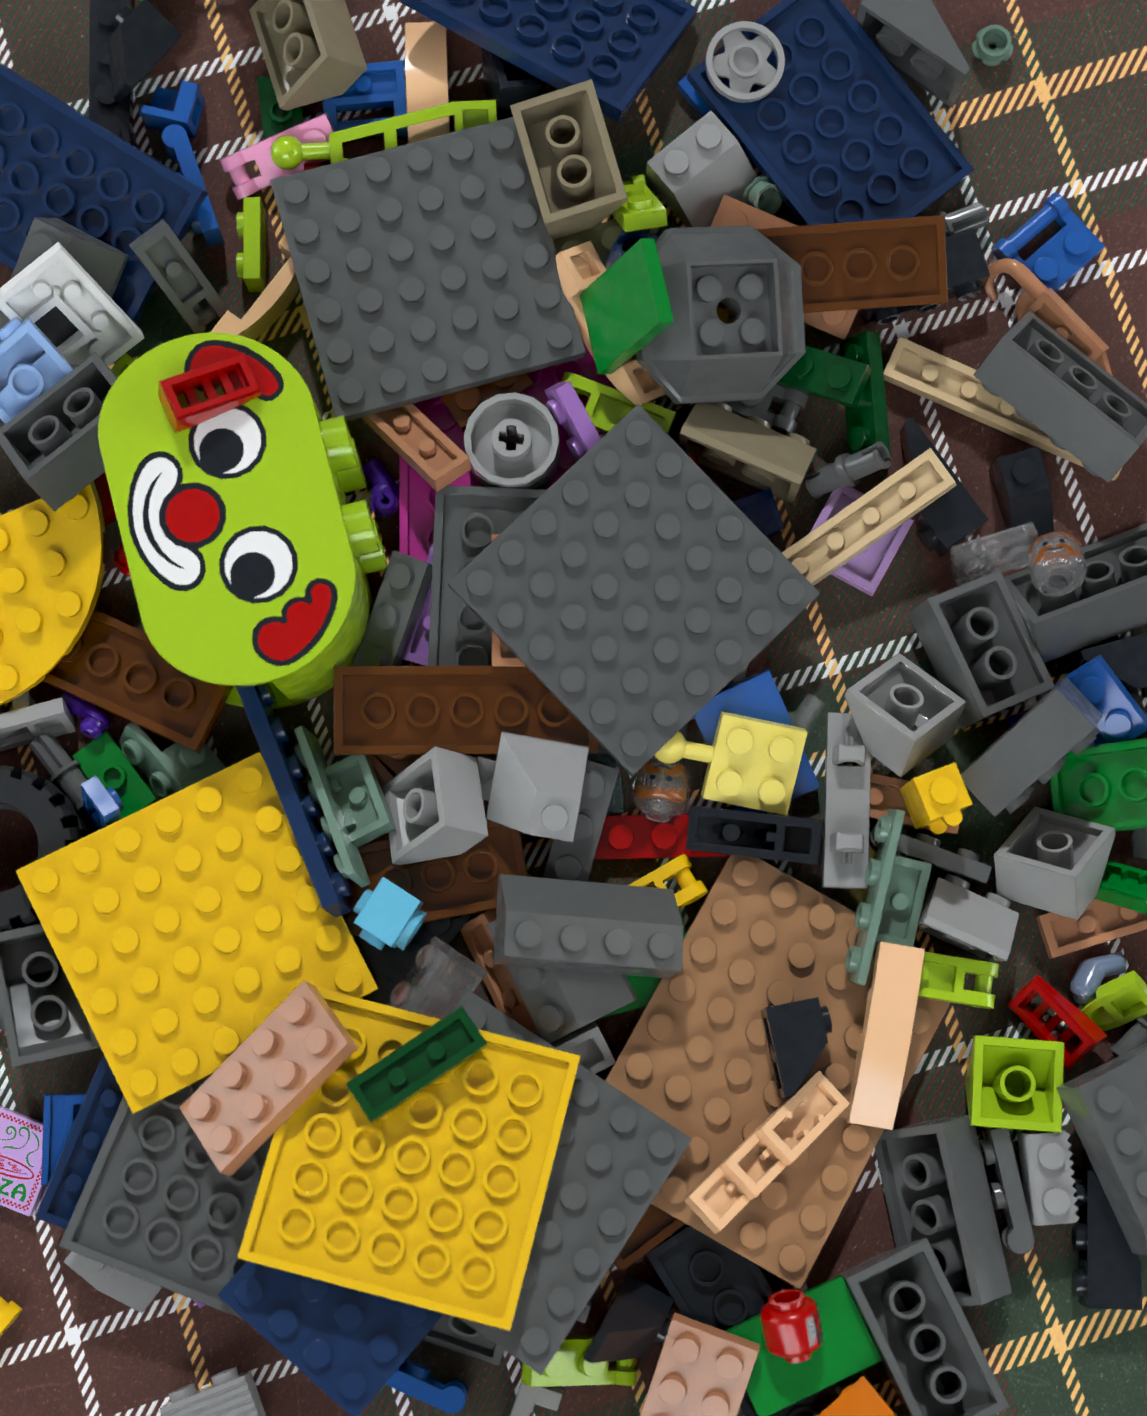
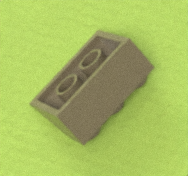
[249,0,367,111]
[510,79,628,240]
[678,402,817,505]

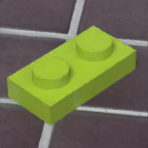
[236,197,267,292]

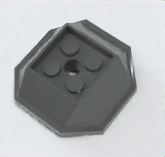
[637,226,806,404]

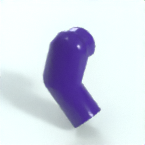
[62,692,110,739]

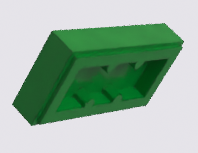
[72,730,159,819]
[1094,860,1147,914]

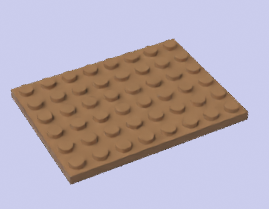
[605,855,951,1289]

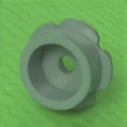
[972,25,1013,66]
[743,176,782,215]

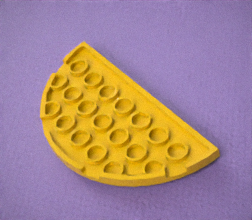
[0,481,105,706]

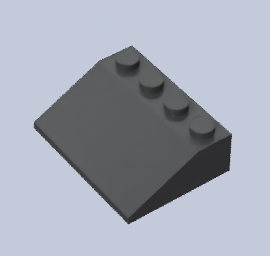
[1056,1043,1147,1256]

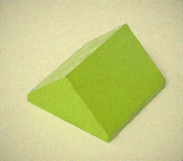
[965,1035,1064,1133]

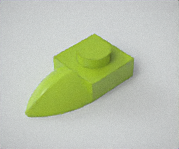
[1080,970,1147,1031]

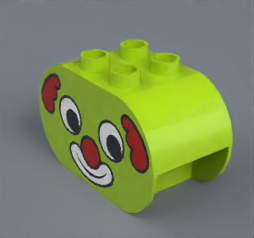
[98,332,388,709]

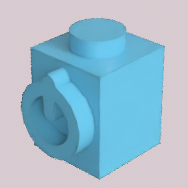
[353,877,427,950]

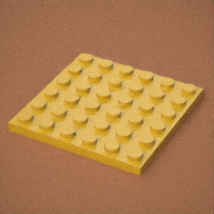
[16,752,378,1114]
[238,987,580,1331]

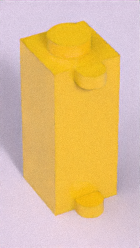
[899,762,972,835]

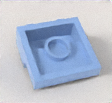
[0,317,74,424]

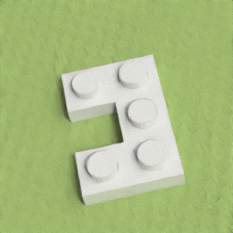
[0,242,144,366]

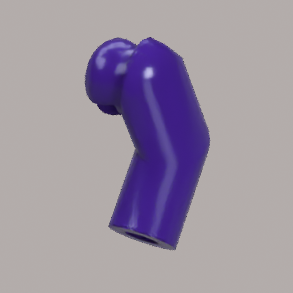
[362,458,399,517]

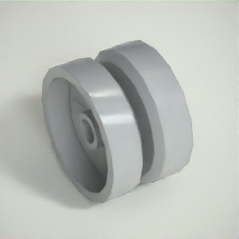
[464,392,560,490]

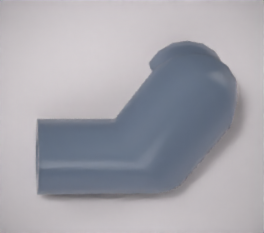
[1070,952,1126,1005]

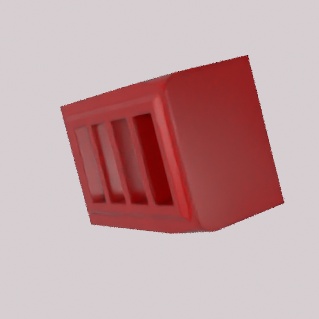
[158,353,262,433]
[1007,975,1107,1070]

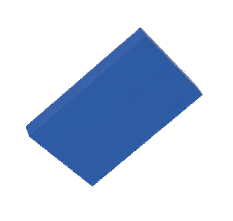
[694,668,820,813]

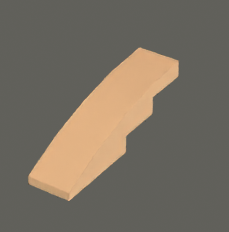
[847,942,925,1130]
[684,1071,850,1234]

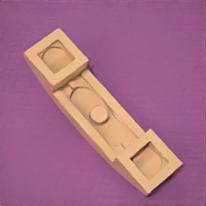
[405,22,450,144]
[210,236,300,340]
[556,241,666,406]

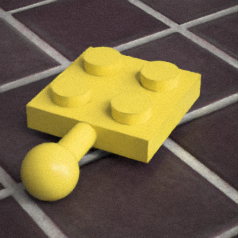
[654,711,808,816]

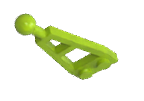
[270,100,497,170]

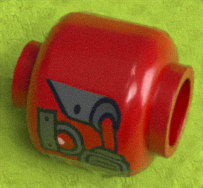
[760,1289,824,1363]

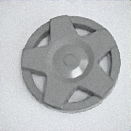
[705,21,785,103]

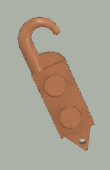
[984,258,1112,376]

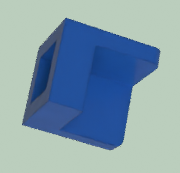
[140,80,205,139]

